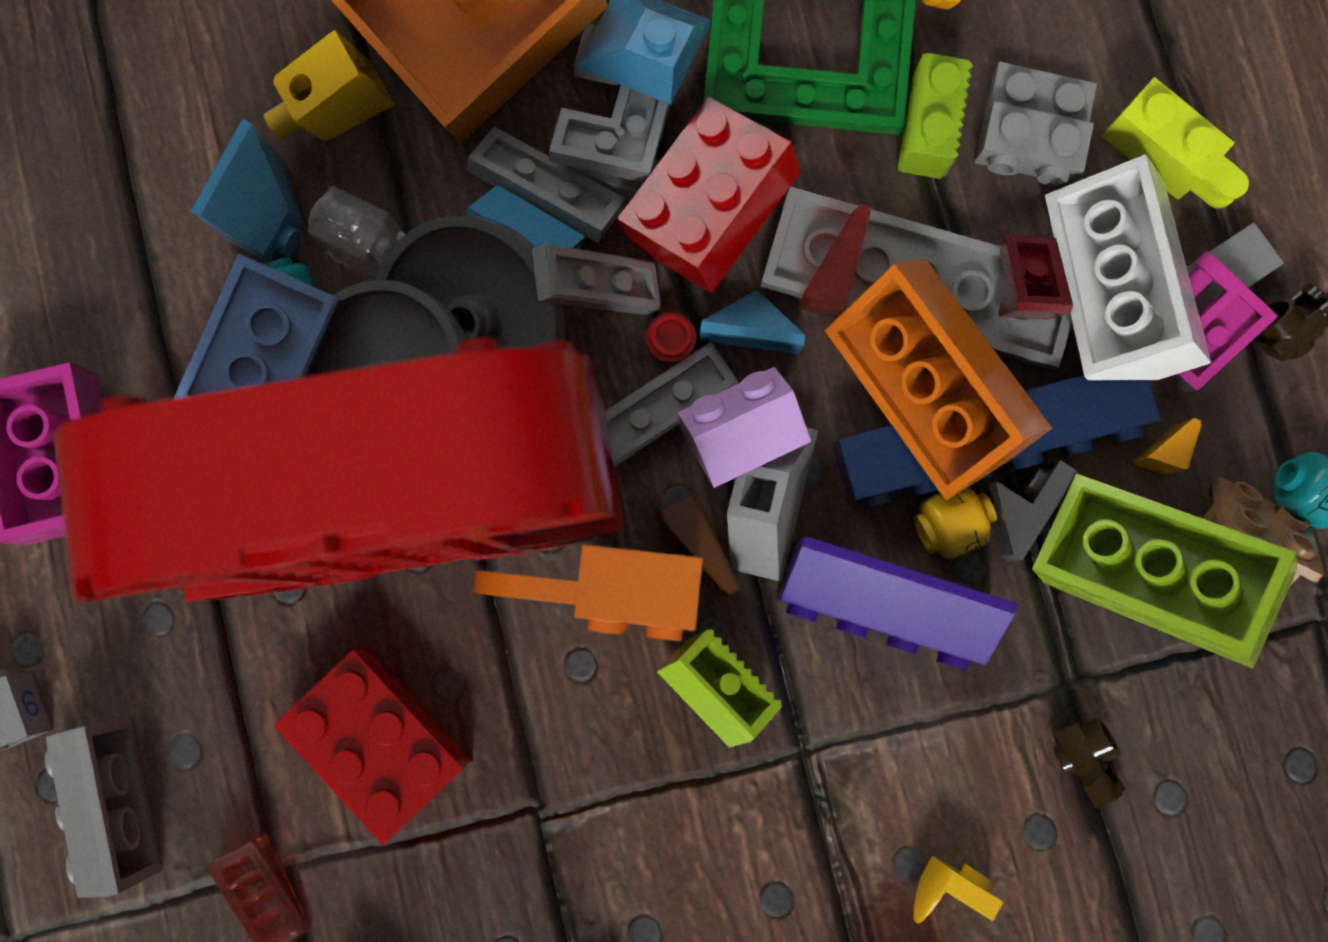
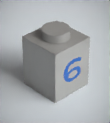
[0,668,53,751]

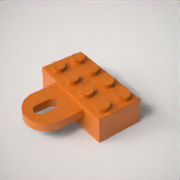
[472,545,703,641]

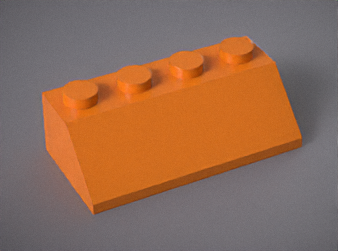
[824,259,1052,500]

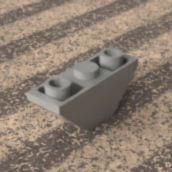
[727,427,818,582]

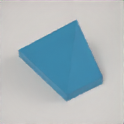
[699,290,805,355]

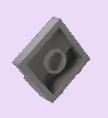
[974,62,1097,186]

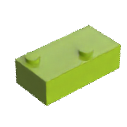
[1032,473,1298,669]

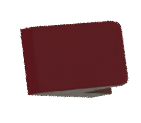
[998,235,1073,320]

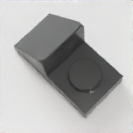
[984,460,1078,562]

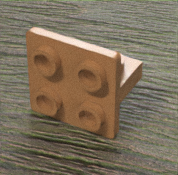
[1202,476,1325,588]

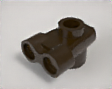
[1255,283,1328,362]
[1053,717,1126,809]

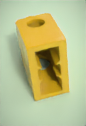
[264,30,395,141]

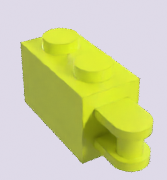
[1101,77,1249,209]

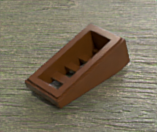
[656,495,740,595]

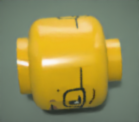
[914,487,997,560]

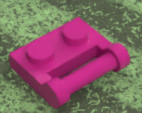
[1178,251,1278,391]

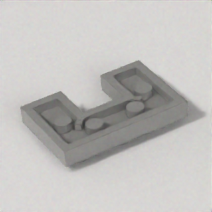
[549,24,670,183]

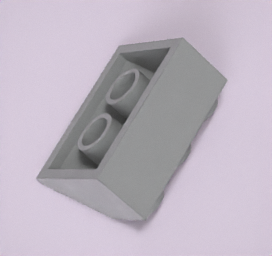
[45,716,162,898]

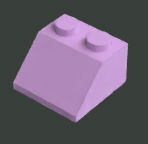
[678,367,811,488]

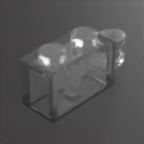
[307,186,405,280]

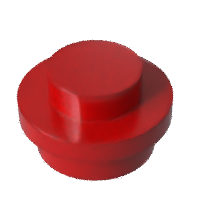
[646,312,697,364]

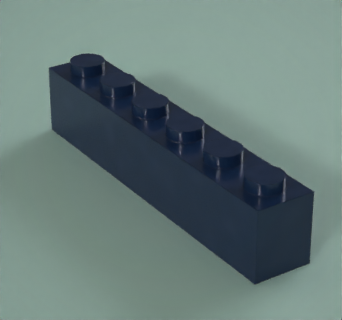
[832,375,1161,510]

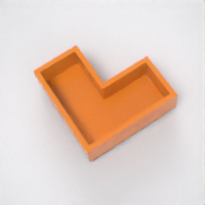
[331,0,608,144]

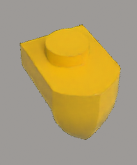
[913,856,1004,924]

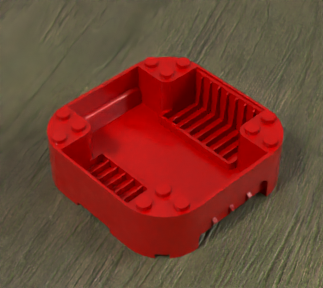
[54,338,624,602]

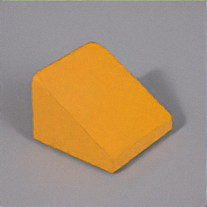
[1132,418,1202,475]

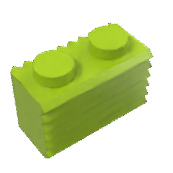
[897,53,973,179]
[657,629,782,748]

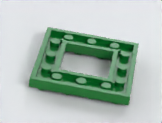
[703,0,915,135]

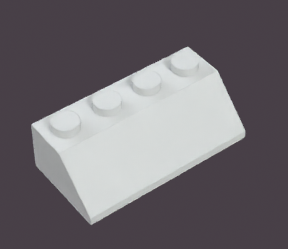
[1045,154,1211,380]

